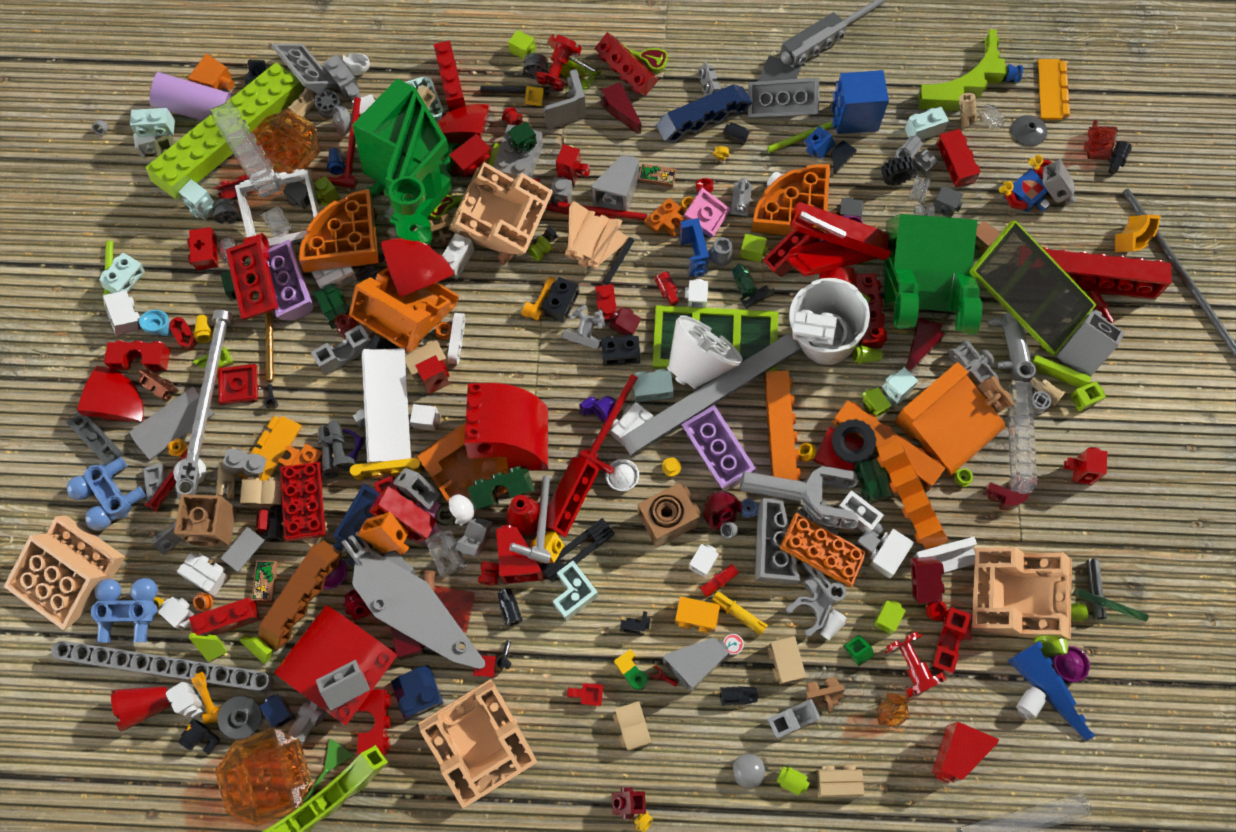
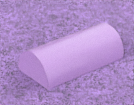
[150,72,231,121]
[267,240,313,320]
[681,405,756,491]

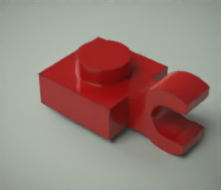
[567,683,603,707]

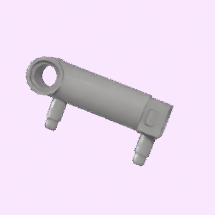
[987,312,1036,385]

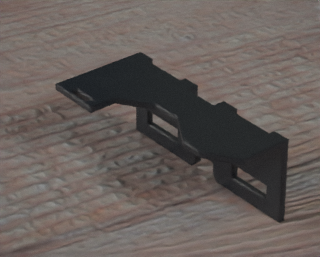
[740,285,774,309]

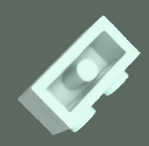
[905,107,949,140]
[130,108,175,137]
[178,179,214,220]
[99,253,145,293]
[882,367,918,408]
[633,369,674,402]

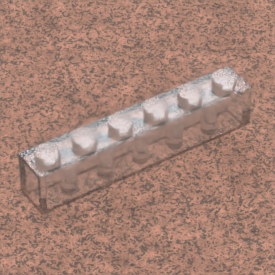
[210,101,282,198]

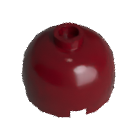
[702,491,743,530]

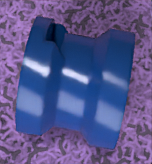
[1004,64,1023,83]

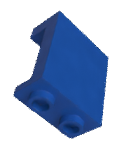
[679,218,709,277]

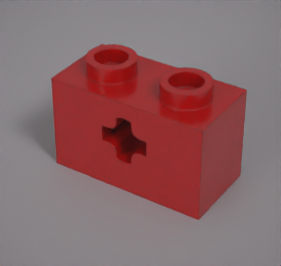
[187,227,219,271]
[415,355,450,395]

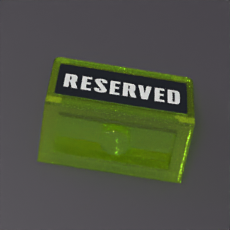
[560,56,601,89]

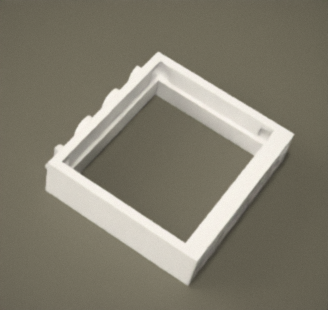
[235,169,320,248]

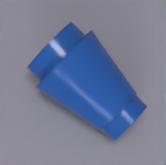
[327,148,345,175]

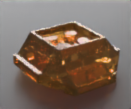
[241,108,320,178]
[215,727,312,827]

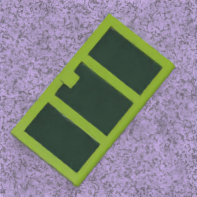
[652,305,779,374]

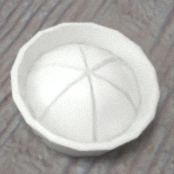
[605,459,639,491]

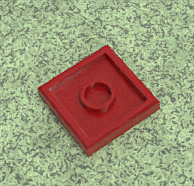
[218,364,258,405]

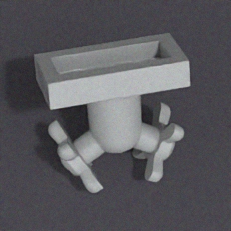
[562,305,605,349]

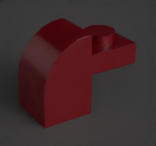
[983,476,1033,511]

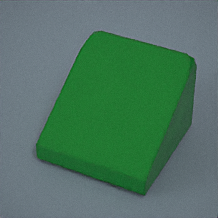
[843,634,874,666]

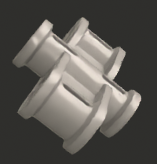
[948,340,999,386]

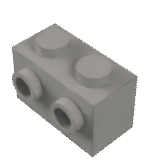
[316,660,370,711]

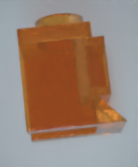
[876,693,910,728]

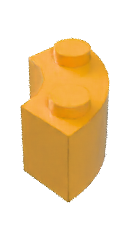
[1115,214,1160,252]

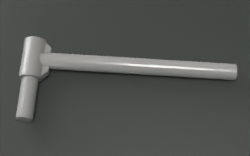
[509,476,551,564]

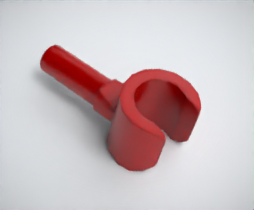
[649,666,678,687]

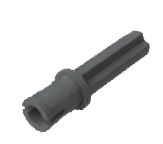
[1087,559,1107,620]

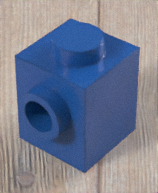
[804,126,835,159]

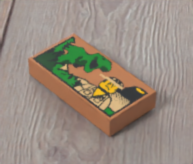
[638,164,676,187]
[252,561,278,602]

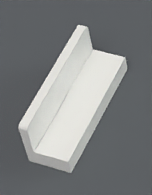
[913,537,977,573]

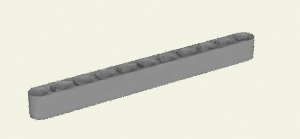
[620,333,801,456]
[51,641,275,693]

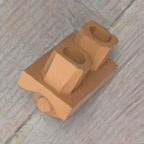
[429,214,454,246]
[976,376,1014,414]
[806,677,845,714]

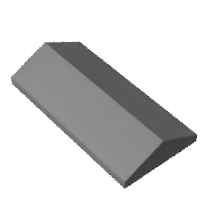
[271,43,336,94]
[748,78,820,118]
[129,387,215,461]

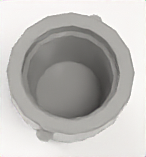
[710,237,733,266]

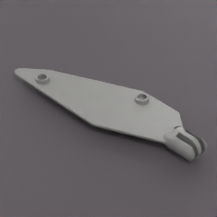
[341,531,485,669]

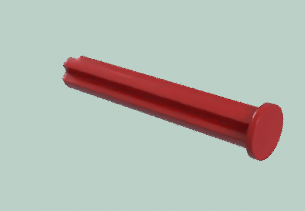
[144,448,202,513]

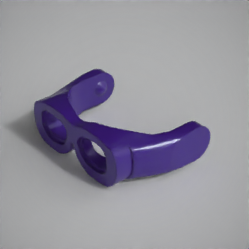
[332,428,364,462]

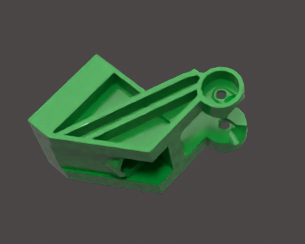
[352,78,453,245]
[884,214,982,335]

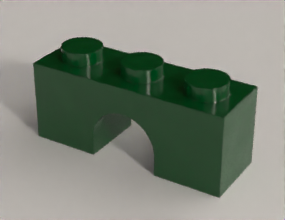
[467,466,535,510]

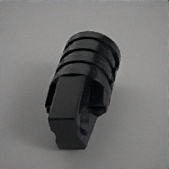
[1108,141,1132,175]
[265,505,284,543]
[497,588,523,627]
[720,686,758,706]

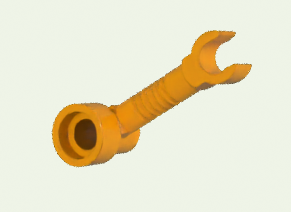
[521,276,556,321]
[191,672,222,725]

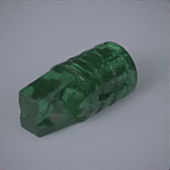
[732,263,758,298]

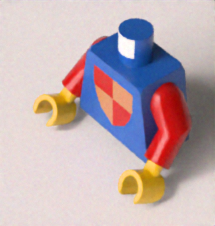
[999,155,1051,212]

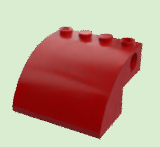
[464,383,548,472]
[274,605,398,726]

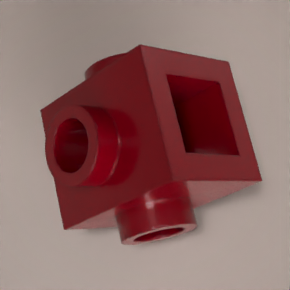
[343,589,372,621]
[612,787,646,819]

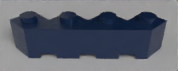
[656,84,753,143]

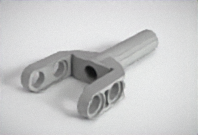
[740,466,858,529]

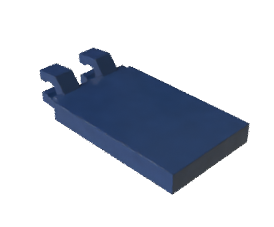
[333,484,380,567]

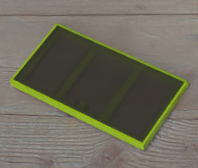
[969,220,1096,356]

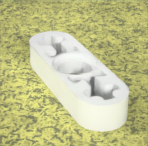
[448,313,465,365]

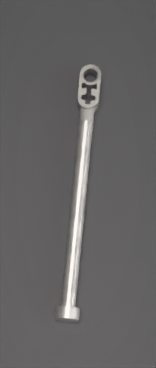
[176,310,233,500]

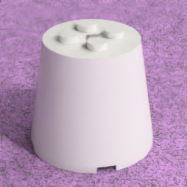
[789,278,870,365]

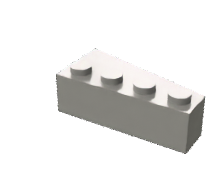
[755,498,800,585]

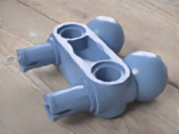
[66,457,146,531]
[91,578,158,643]

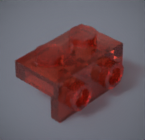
[1084,120,1118,160]

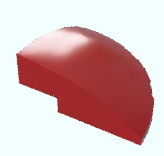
[437,104,490,144]
[381,238,454,297]
[77,366,144,422]

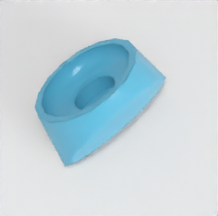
[139,310,171,336]

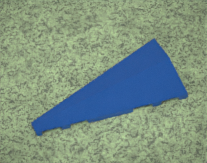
[1008,641,1095,741]

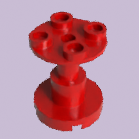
[535,34,582,92]
[885,631,947,698]

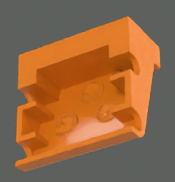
[349,267,459,353]
[895,362,1006,478]
[415,423,510,513]

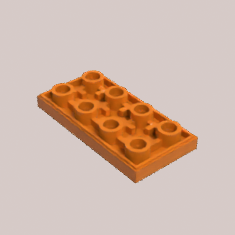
[779,513,866,588]

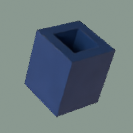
[260,694,295,729]

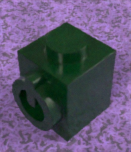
[507,121,537,154]

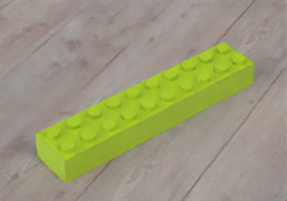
[145,62,304,200]

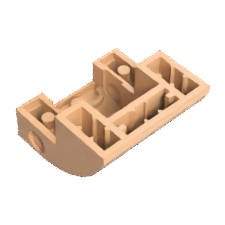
[448,162,553,254]
[972,547,1072,640]
[418,679,537,809]

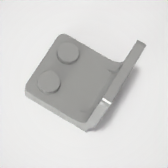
[544,69,586,129]

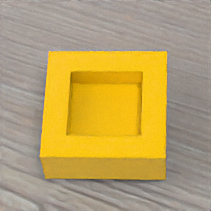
[525,86,544,106]

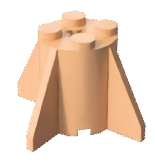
[565,201,628,269]

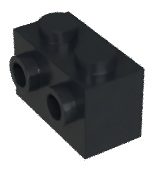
[542,277,580,323]
[601,334,640,366]

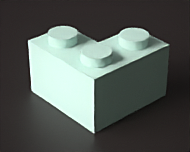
[553,561,598,621]

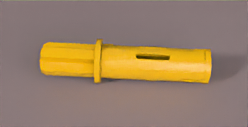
[712,591,768,636]

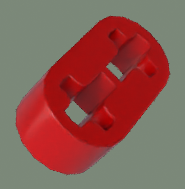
[169,317,197,350]

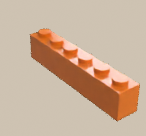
[764,370,800,481]
[832,400,946,491]

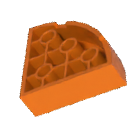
[751,164,830,235]
[299,189,378,272]

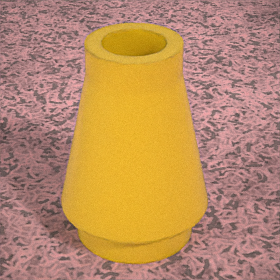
[193,315,213,343]

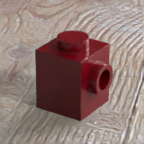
[609,307,642,336]

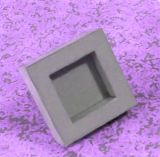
[913,149,939,175]

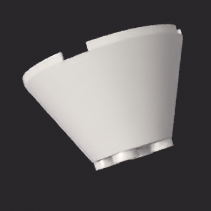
[667,316,743,390]

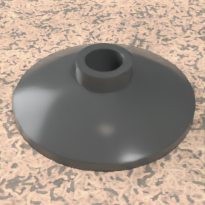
[1011,115,1047,146]
[217,696,261,739]

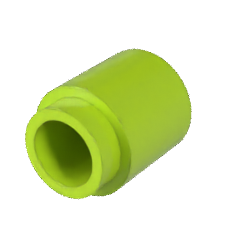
[776,766,810,796]

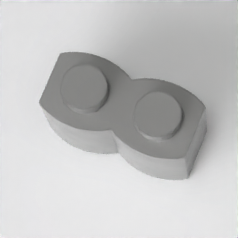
[222,449,267,478]

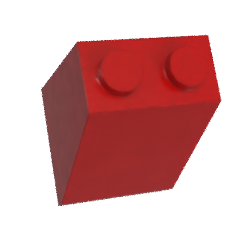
[496,525,544,585]
[931,722,999,784]

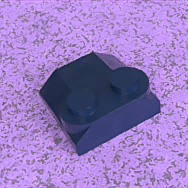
[391,665,444,720]

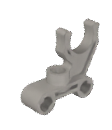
[785,560,846,638]

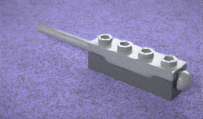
[780,0,885,68]

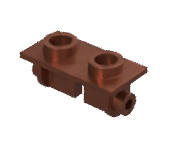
[138,369,179,401]

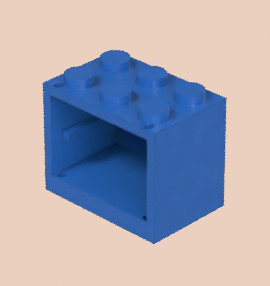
[830,70,889,134]

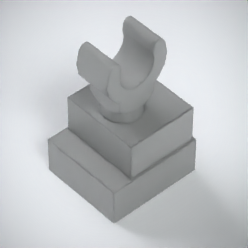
[855,523,884,558]

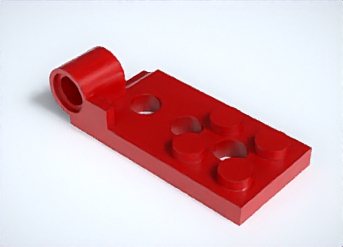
[225,233,279,320]

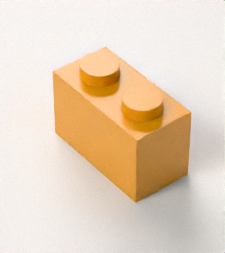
[675,596,720,634]

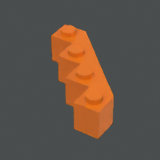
[877,439,949,550]

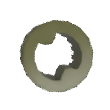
[437,507,455,526]

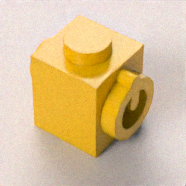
[530,531,564,563]

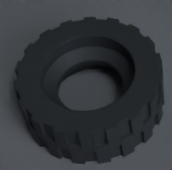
[832,419,876,464]

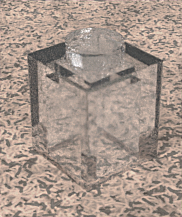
[261,206,292,237]

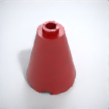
[505,495,540,536]
[111,686,171,732]

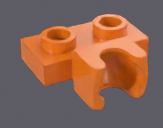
[644,198,685,237]
[278,444,322,466]

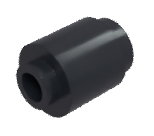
[723,122,750,145]

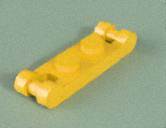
[350,458,423,481]

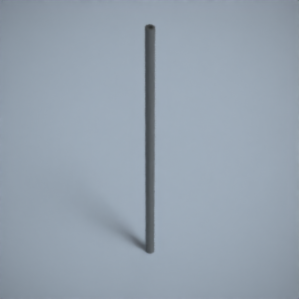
[1122,188,1236,358]

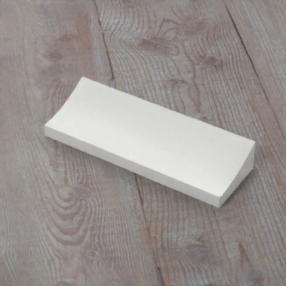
[362,348,411,463]

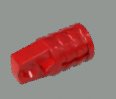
[654,271,678,306]

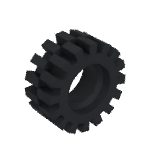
[881,156,917,186]

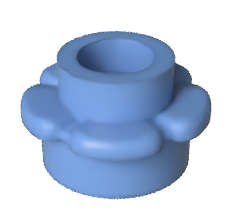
[742,499,758,518]

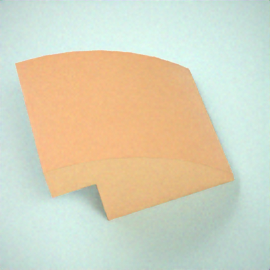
[4,515,125,630]

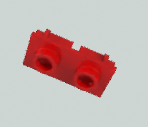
[215,175,253,199]

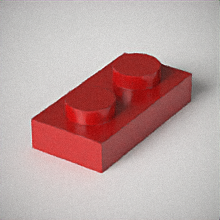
[595,284,617,322]

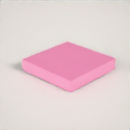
[683,188,731,238]

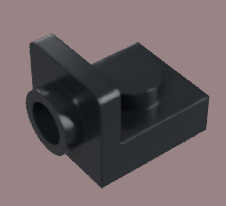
[620,611,651,635]

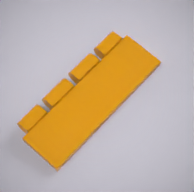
[1038,59,1070,120]
[237,415,302,482]

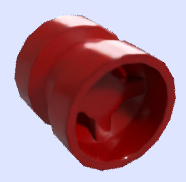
[478,562,499,586]

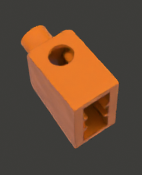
[188,53,234,90]
[358,512,409,555]

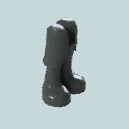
[318,420,355,479]

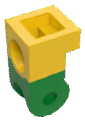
[614,649,647,690]

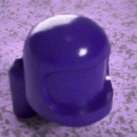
[579,396,616,423]

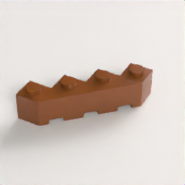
[258,540,342,651]

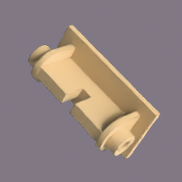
[284,88,316,120]

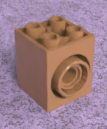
[638,483,701,548]
[174,494,236,547]

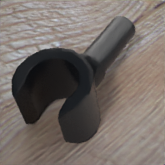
[532,228,558,244]
[265,384,279,409]
[495,640,511,670]

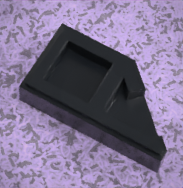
[831,140,857,174]

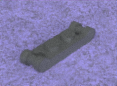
[66,412,124,465]

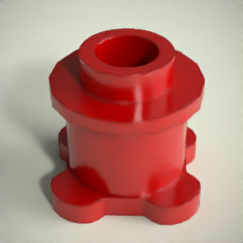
[502,107,524,126]

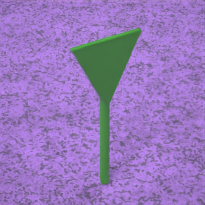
[298,738,355,808]

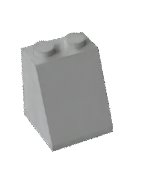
[592,155,639,211]
[1057,311,1124,376]
[662,637,729,693]

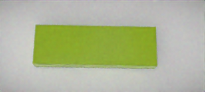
[1031,355,1092,388]

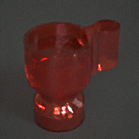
[335,314,358,339]

